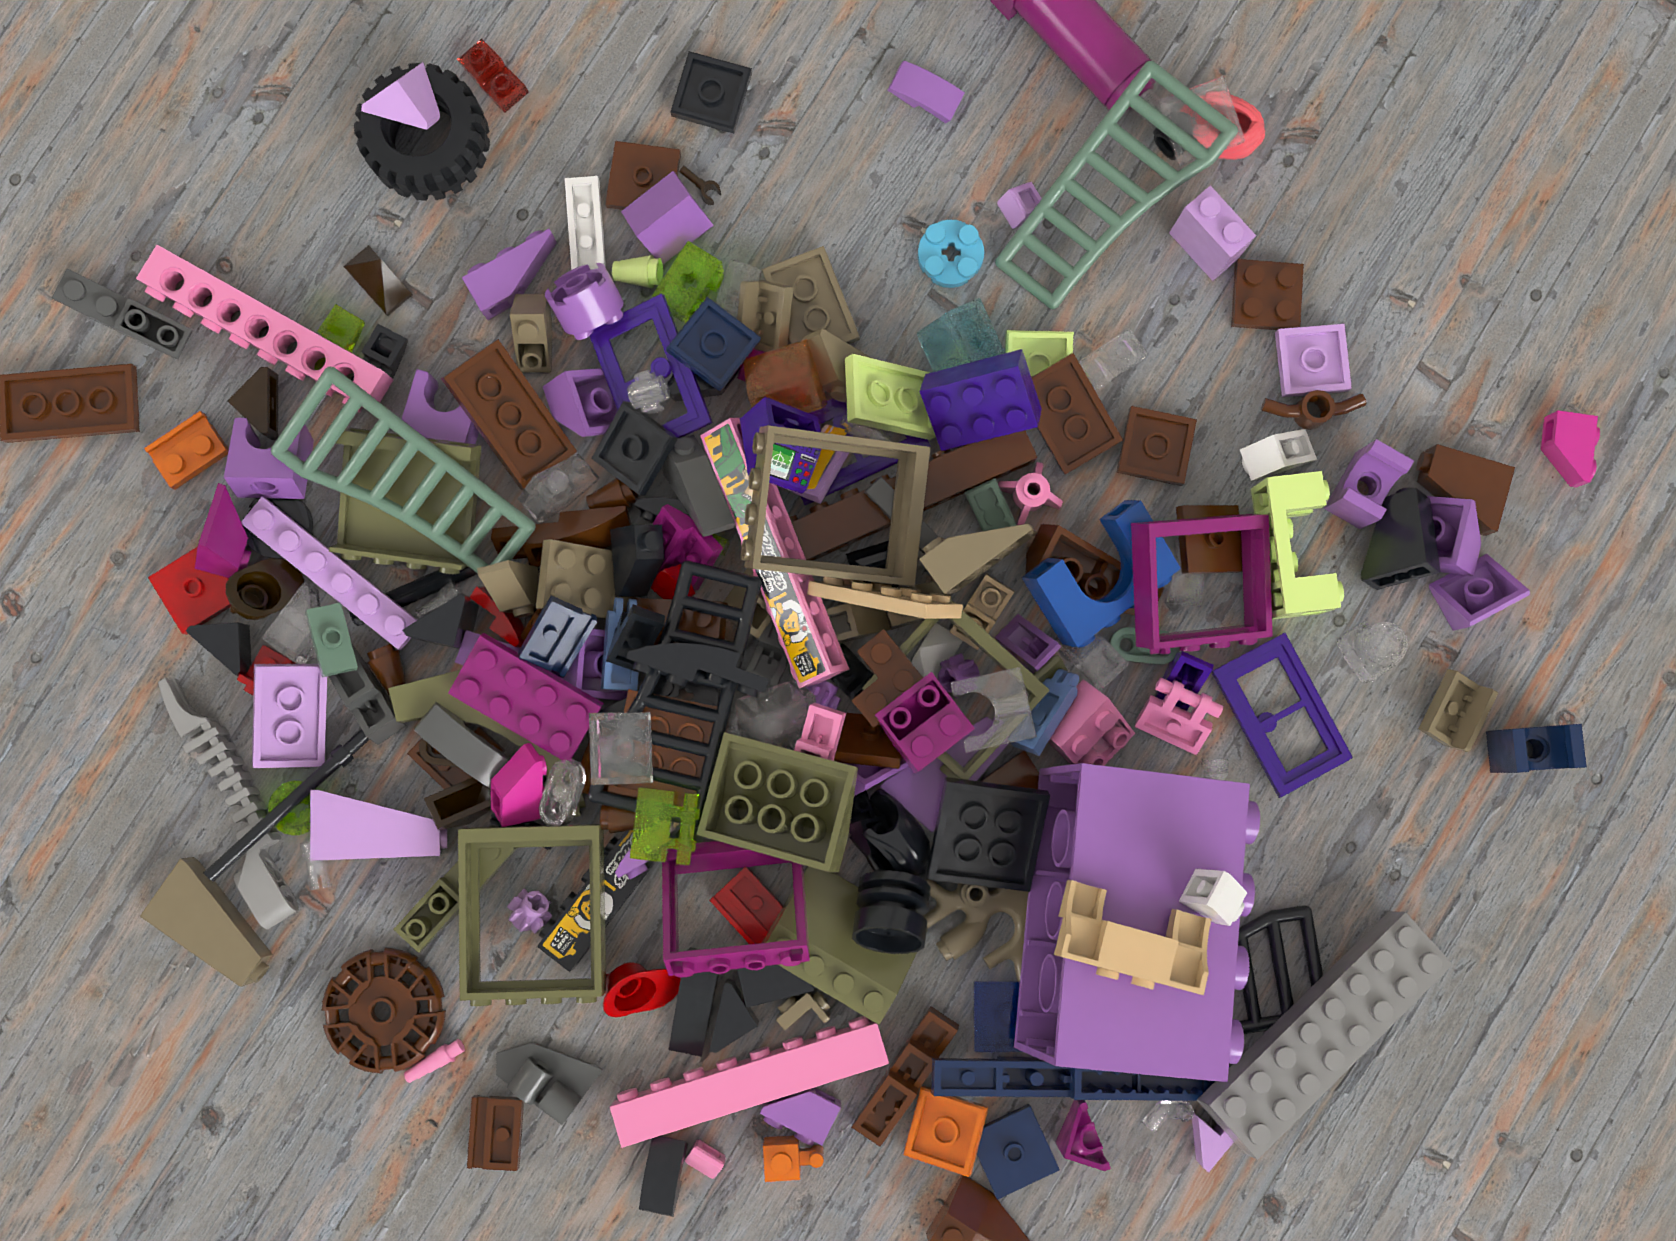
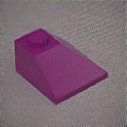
[195,483,252,578]

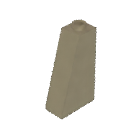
[140,857,272,987]

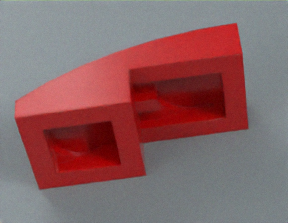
[470,586,525,647]

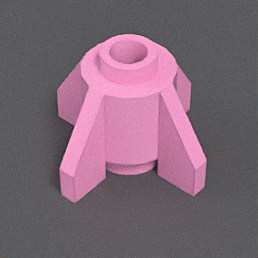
[998,462,1063,525]

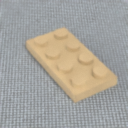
[807,577,963,619]

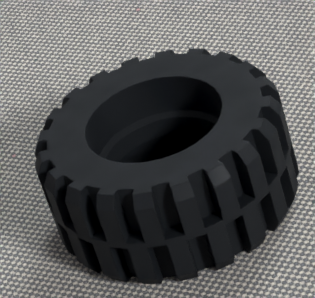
[354,63,490,201]

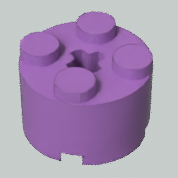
[545,263,624,340]

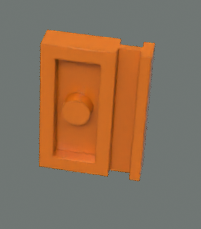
[144,411,229,490]

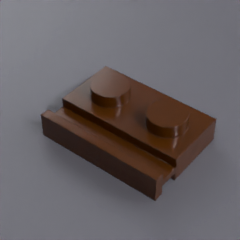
[467,1095,524,1171]

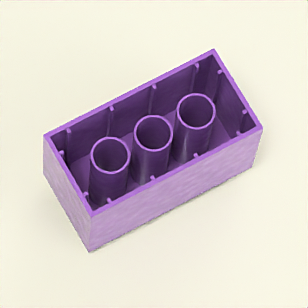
[1014,763,1260,1082]

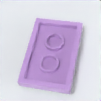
[252,664,327,768]

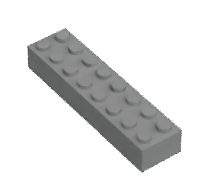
[1197,911,1453,1160]

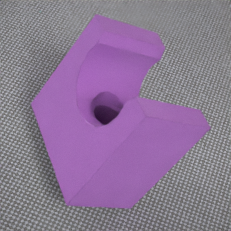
[402,369,479,444]
[224,418,314,499]
[1324,439,1414,529]

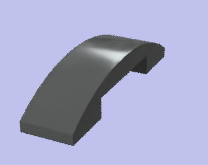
[414,702,546,789]

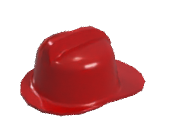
[603,962,681,1018]

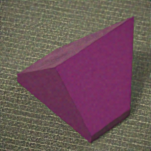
[1055,1100,1111,1171]

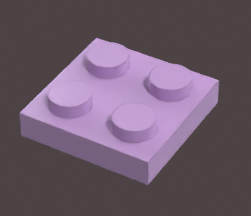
[1275,324,1352,397]

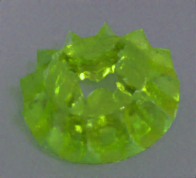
[268,781,317,835]

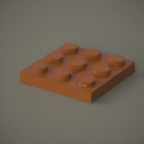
[608,689,731,808]

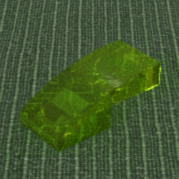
[314,304,365,370]

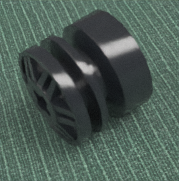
[852,870,931,954]

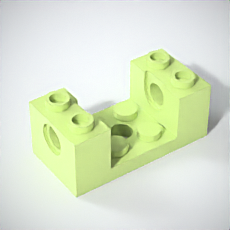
[1251,471,1344,620]

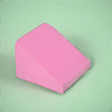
[685,1140,726,1179]

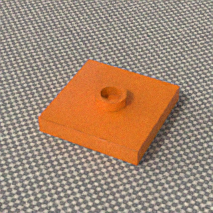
[903,1086,989,1177]

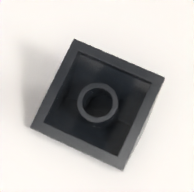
[402,593,480,649]

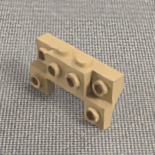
[1054,880,1212,995]

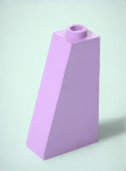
[310,790,447,861]

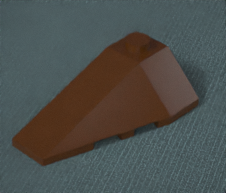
[1026,524,1165,615]
[926,1175,1030,1241]

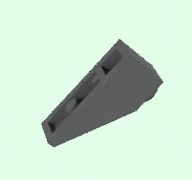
[663,435,735,537]

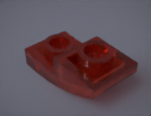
[457,38,529,113]

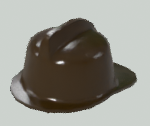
[225,558,304,620]

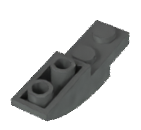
[51,269,193,360]

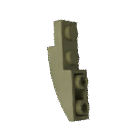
[393,825,517,953]

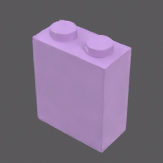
[1169,185,1256,281]

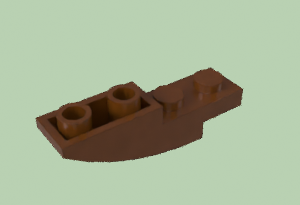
[491,506,632,567]

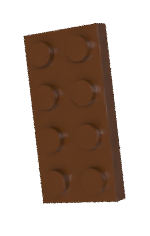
[441,339,577,491]
[0,364,140,443]

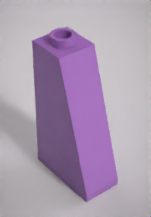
[879,716,1010,832]

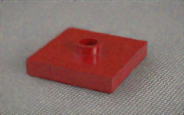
[148,546,231,635]

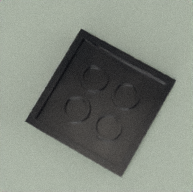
[926,777,1050,892]

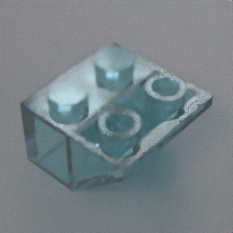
[916,298,1005,372]

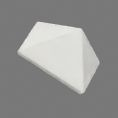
[911,623,963,679]

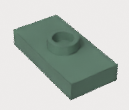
[964,477,1017,531]
[305,603,358,677]

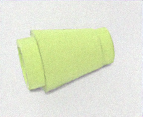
[612,255,663,289]

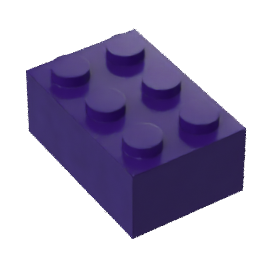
[920,349,1042,451]

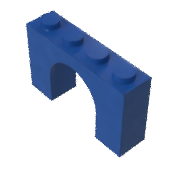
[1021,500,1181,648]

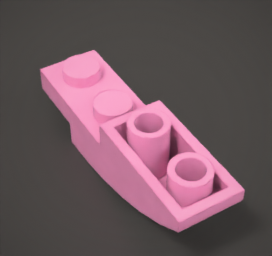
[794,703,846,761]

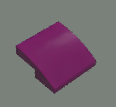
[653,504,723,591]

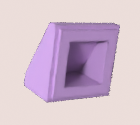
[997,182,1042,229]

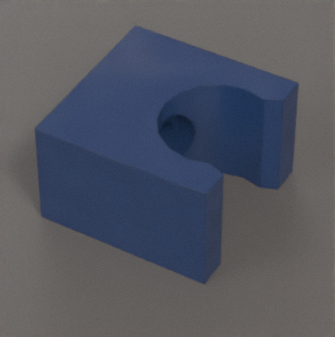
[1486,724,1587,773]

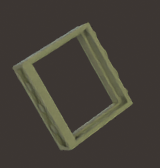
[862,599,1050,780]

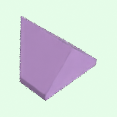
[361,62,440,130]

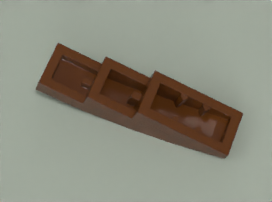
[851,1006,959,1147]

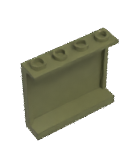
[329,427,481,574]

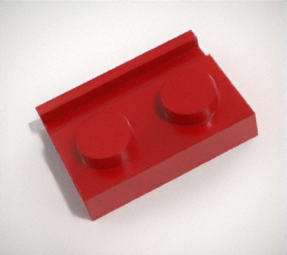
[709,866,783,944]

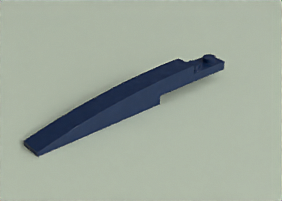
[931,1056,1233,1101]

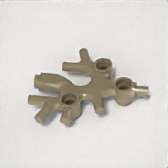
[924,877,1028,982]

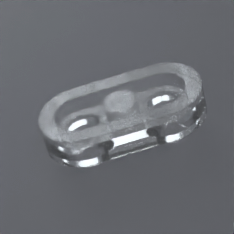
[539,759,586,826]

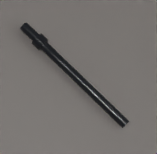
[203,729,370,882]

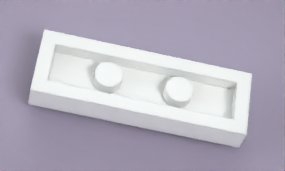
[565,176,606,270]

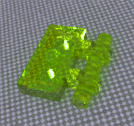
[630,787,700,865]

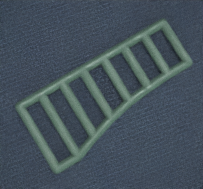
[995,61,1238,309]
[271,366,536,573]

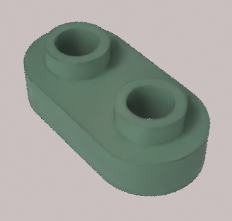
[1109,627,1178,665]

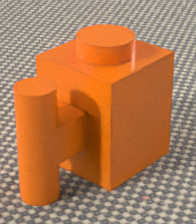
[763,1135,824,1182]

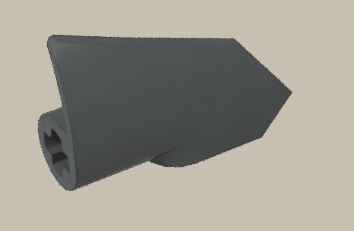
[496,1042,602,1125]

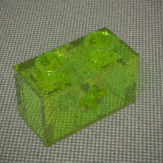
[652,241,725,324]

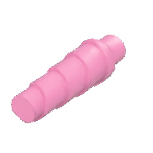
[404,1039,465,1083]

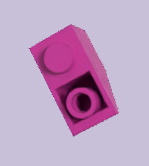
[1541,410,1600,488]
[491,743,547,827]

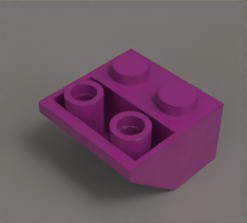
[875,672,975,773]

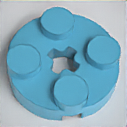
[918,220,984,288]

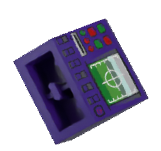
[740,397,821,494]

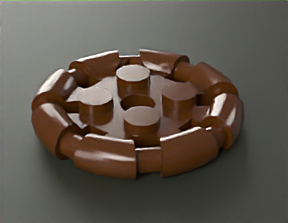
[321,948,446,1074]

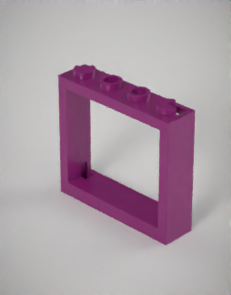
[1131,514,1273,654]
[662,841,810,977]

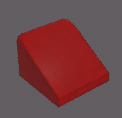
[651,564,696,599]

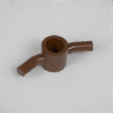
[1261,390,1367,430]

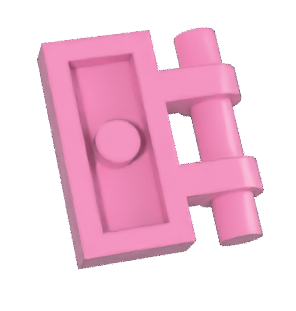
[1135,677,1223,755]

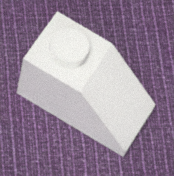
[1240,429,1317,481]
[1179,869,1247,926]

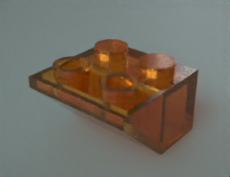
[743,339,828,413]

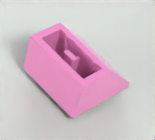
[1048,679,1135,766]

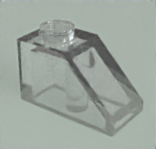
[261,583,321,664]

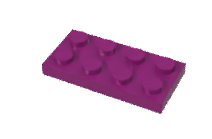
[448,633,604,763]

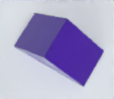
[1155,651,1214,711]

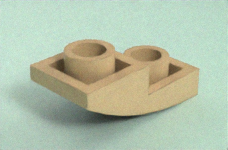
[949,573,1015,650]

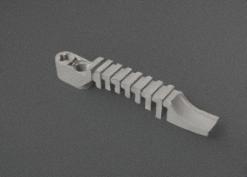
[158,678,299,930]

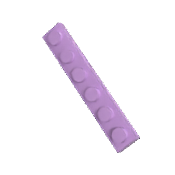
[241,497,418,650]

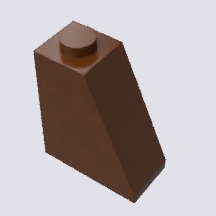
[1416,444,1515,536]

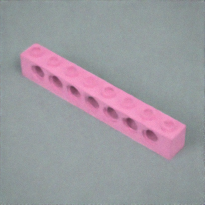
[136,245,394,413]

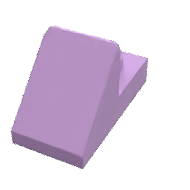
[1191,1111,1234,1172]

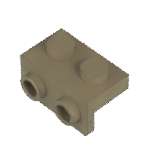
[737,280,794,355]
[1418,669,1498,752]

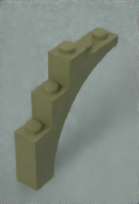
[388,670,586,819]

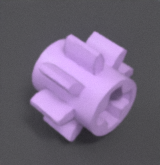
[507,889,552,934]

